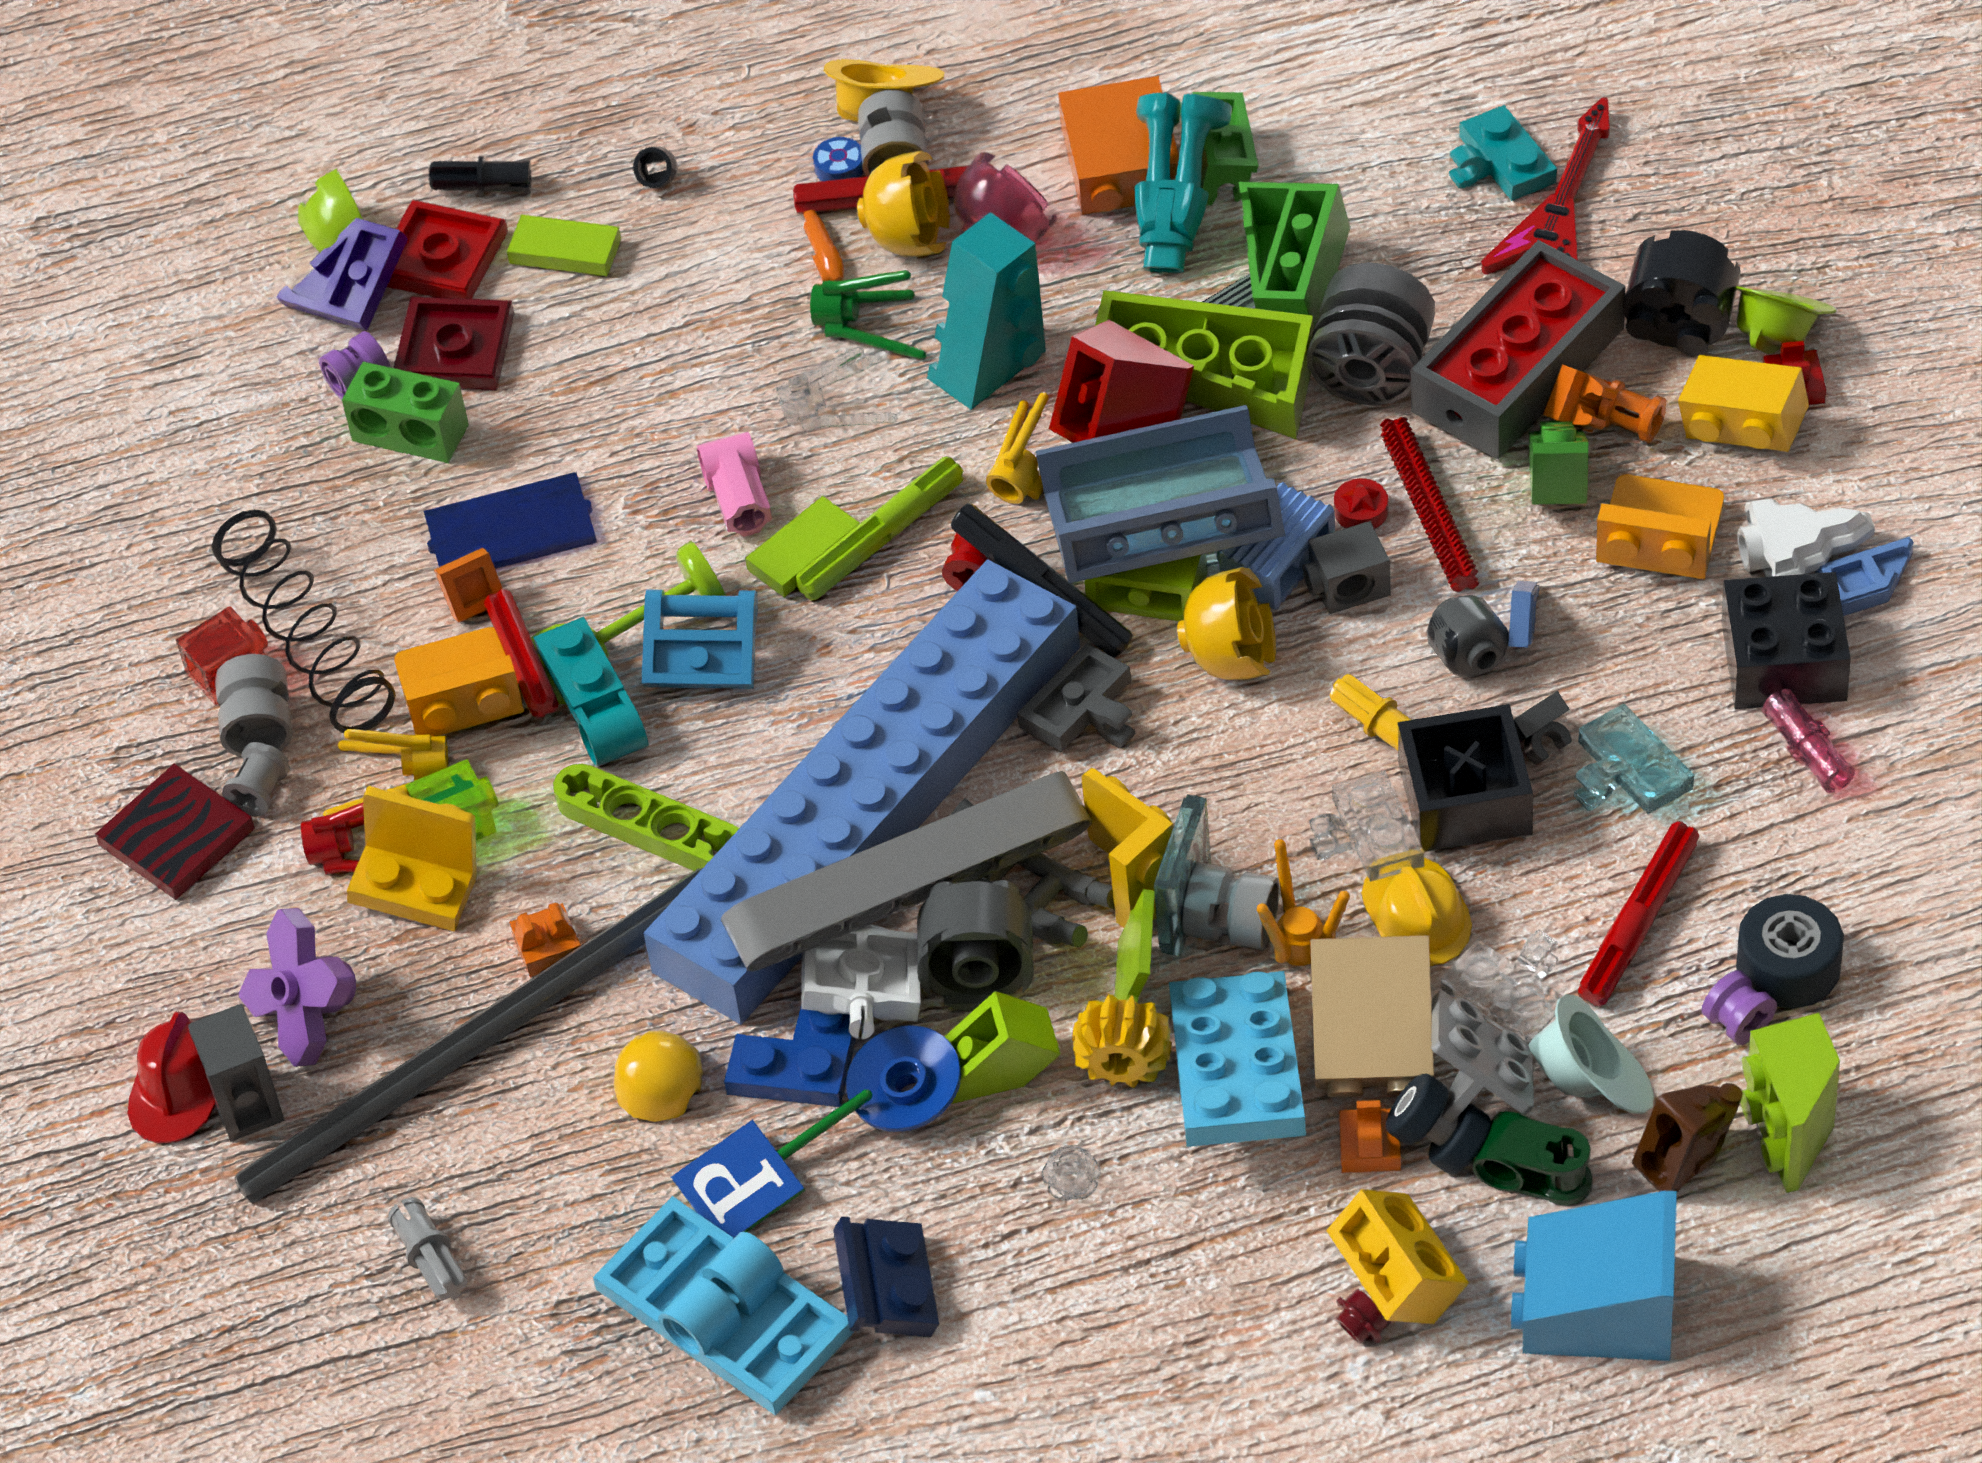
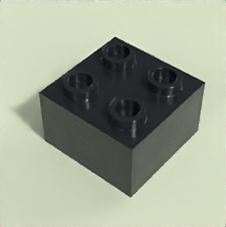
[1721,572,1851,709]
[1398,704,1533,853]

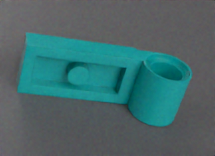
[533,617,649,767]

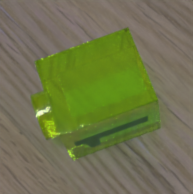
[405,759,499,841]

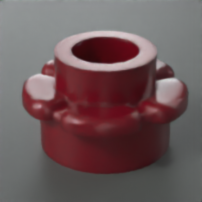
[1335,1288,1391,1344]

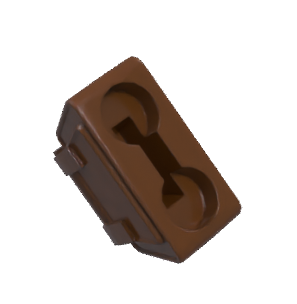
[1632,1083,1743,1192]

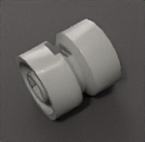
[858,90,929,176]
[215,654,292,758]
[1182,862,1280,951]

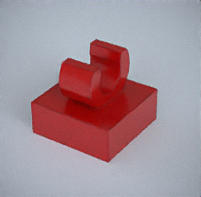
[1763,341,1826,405]

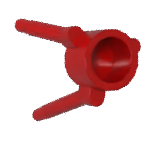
[301,794,431,875]

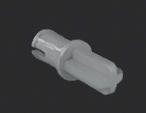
[388,1197,467,1301]

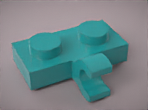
[1449,105,1557,201]

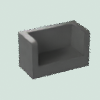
[188,1003,285,1142]

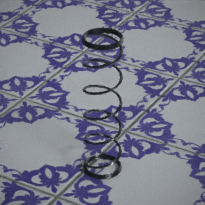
[211,509,396,733]

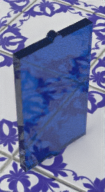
[424,472,597,569]

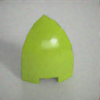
[298,169,363,252]

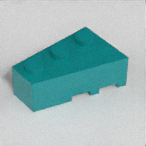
[927,212,1046,410]

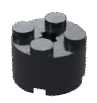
[1623,230,1741,356]

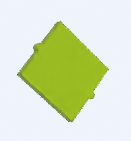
[1114,889,1155,1003]

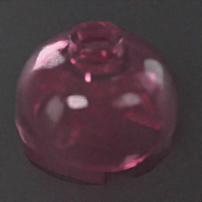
[953,152,1057,243]

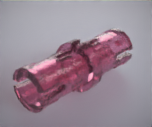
[1762,689,1855,793]

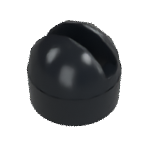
[633,146,677,188]

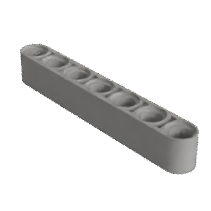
[721,771,1092,972]

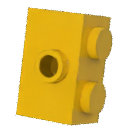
[1678,355,1809,452]

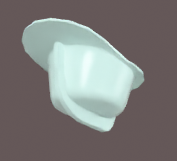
[1529,994,1654,1114]

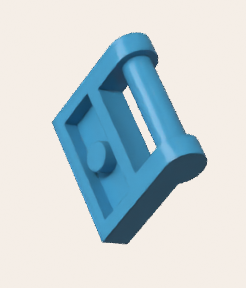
[641,589,758,689]

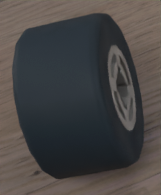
[1736,894,1844,1009]

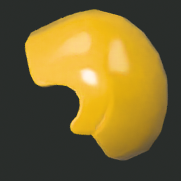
[614,1030,703,1122]

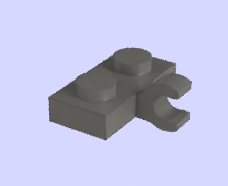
[1017,643,1135,752]

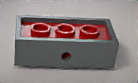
[1411,240,1626,460]

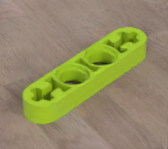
[553,764,739,871]

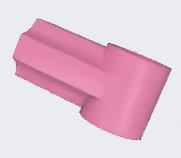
[696,432,772,537]

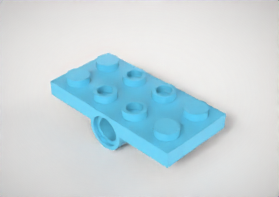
[1169,971,1306,1147]
[593,1196,854,1416]

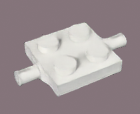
[801,924,921,1039]

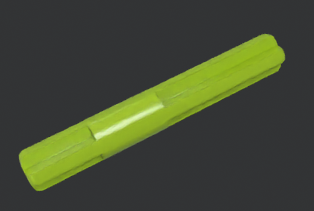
[796,456,964,601]

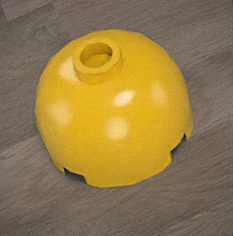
[857,151,950,257]
[1177,567,1276,680]

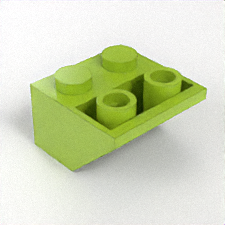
[1740,1013,1840,1193]

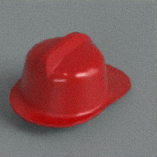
[127,1011,216,1144]

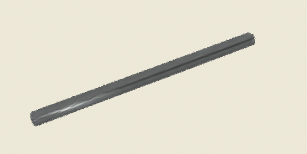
[234,868,703,1203]

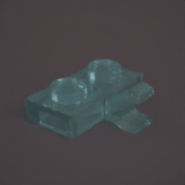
[1573,703,1695,814]

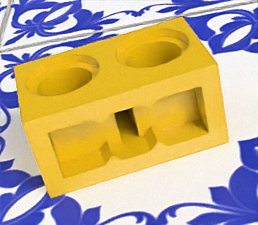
[1326,1189,1469,1324]

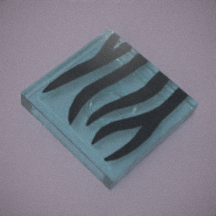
[1154,794,1211,957]

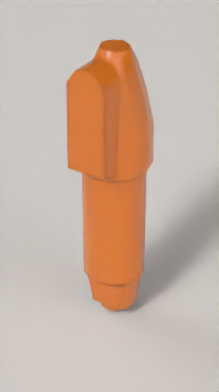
[803,210,844,281]

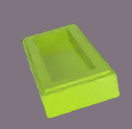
[507,214,621,276]
[745,496,860,598]

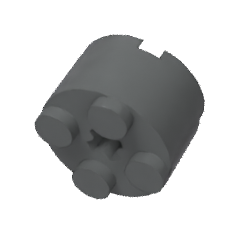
[917,880,1034,1011]

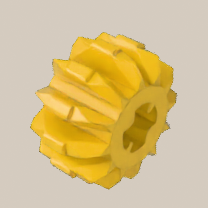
[1072,994,1172,1088]

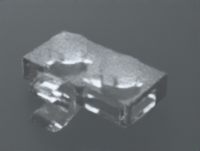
[1309,770,1424,882]
[1441,929,1562,1046]

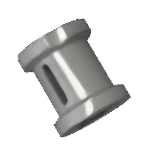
[222,742,290,816]

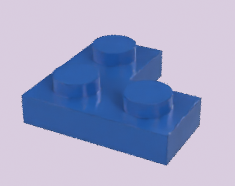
[724,1007,856,1107]

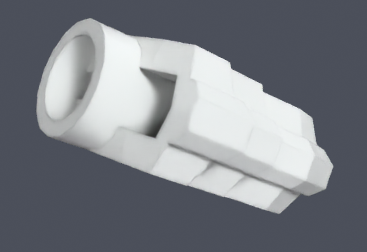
[1737,499,1875,577]

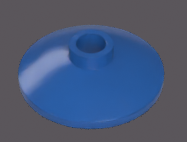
[846,1025,961,1132]

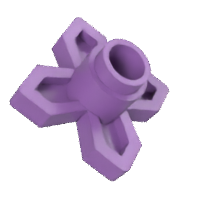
[239,908,356,1067]

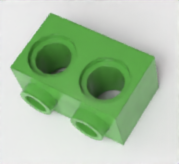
[342,361,469,463]

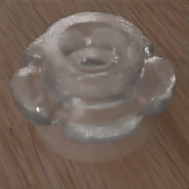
[1042,1145,1101,1201]

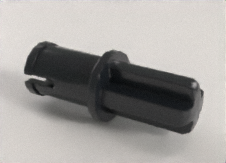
[429,156,532,196]

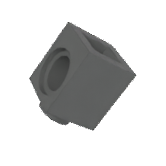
[1303,521,1391,614]

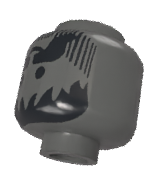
[1426,595,1509,678]

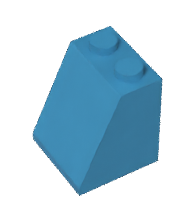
[1511,1191,1677,1361]

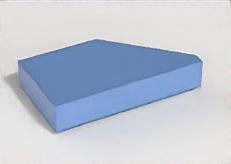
[1815,537,1914,616]
[1508,581,1540,648]

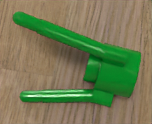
[810,270,927,360]

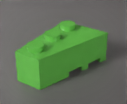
[1239,182,1350,327]

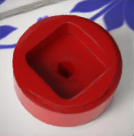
[1334,478,1388,529]

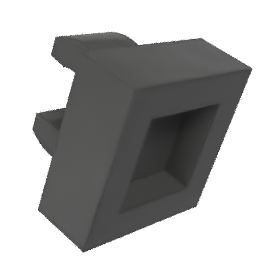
[1514,691,1572,765]

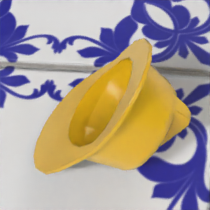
[823,59,945,122]
[1361,855,1472,966]

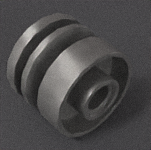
[1307,262,1435,406]

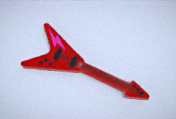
[1481,97,1610,275]

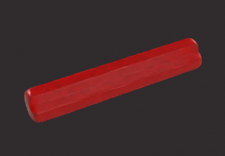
[484,589,559,718]

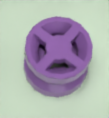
[1702,970,1777,1045]

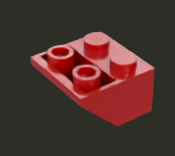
[1049,320,1194,443]

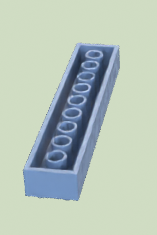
[643,559,1080,1025]

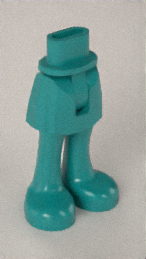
[1135,93,1232,273]

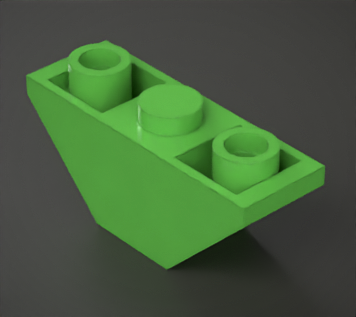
[1529,420,1588,505]

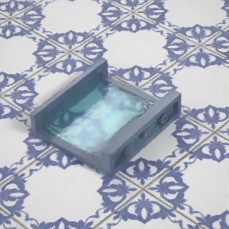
[1036,405,1285,583]

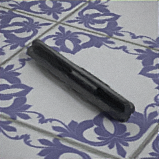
[951,503,1133,658]

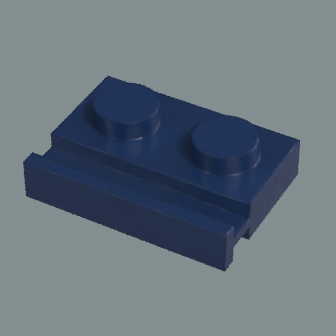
[833,1216,939,1337]

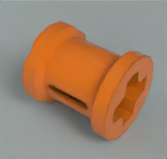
[1597,380,1667,444]

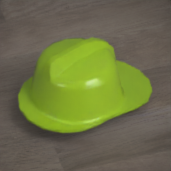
[1734,286,1836,354]

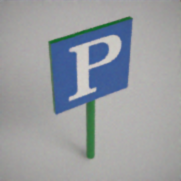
[671,1089,872,1238]

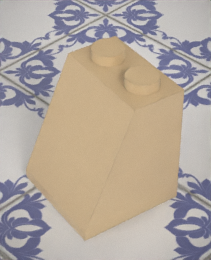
[1310,935,1434,1098]

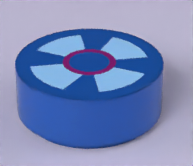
[813,137,864,181]

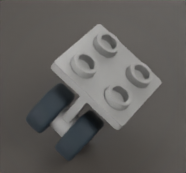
[1386,990,1534,1175]

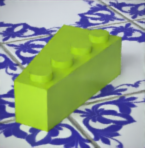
[1095,290,1314,440]

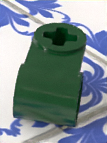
[1473,1111,1593,1206]

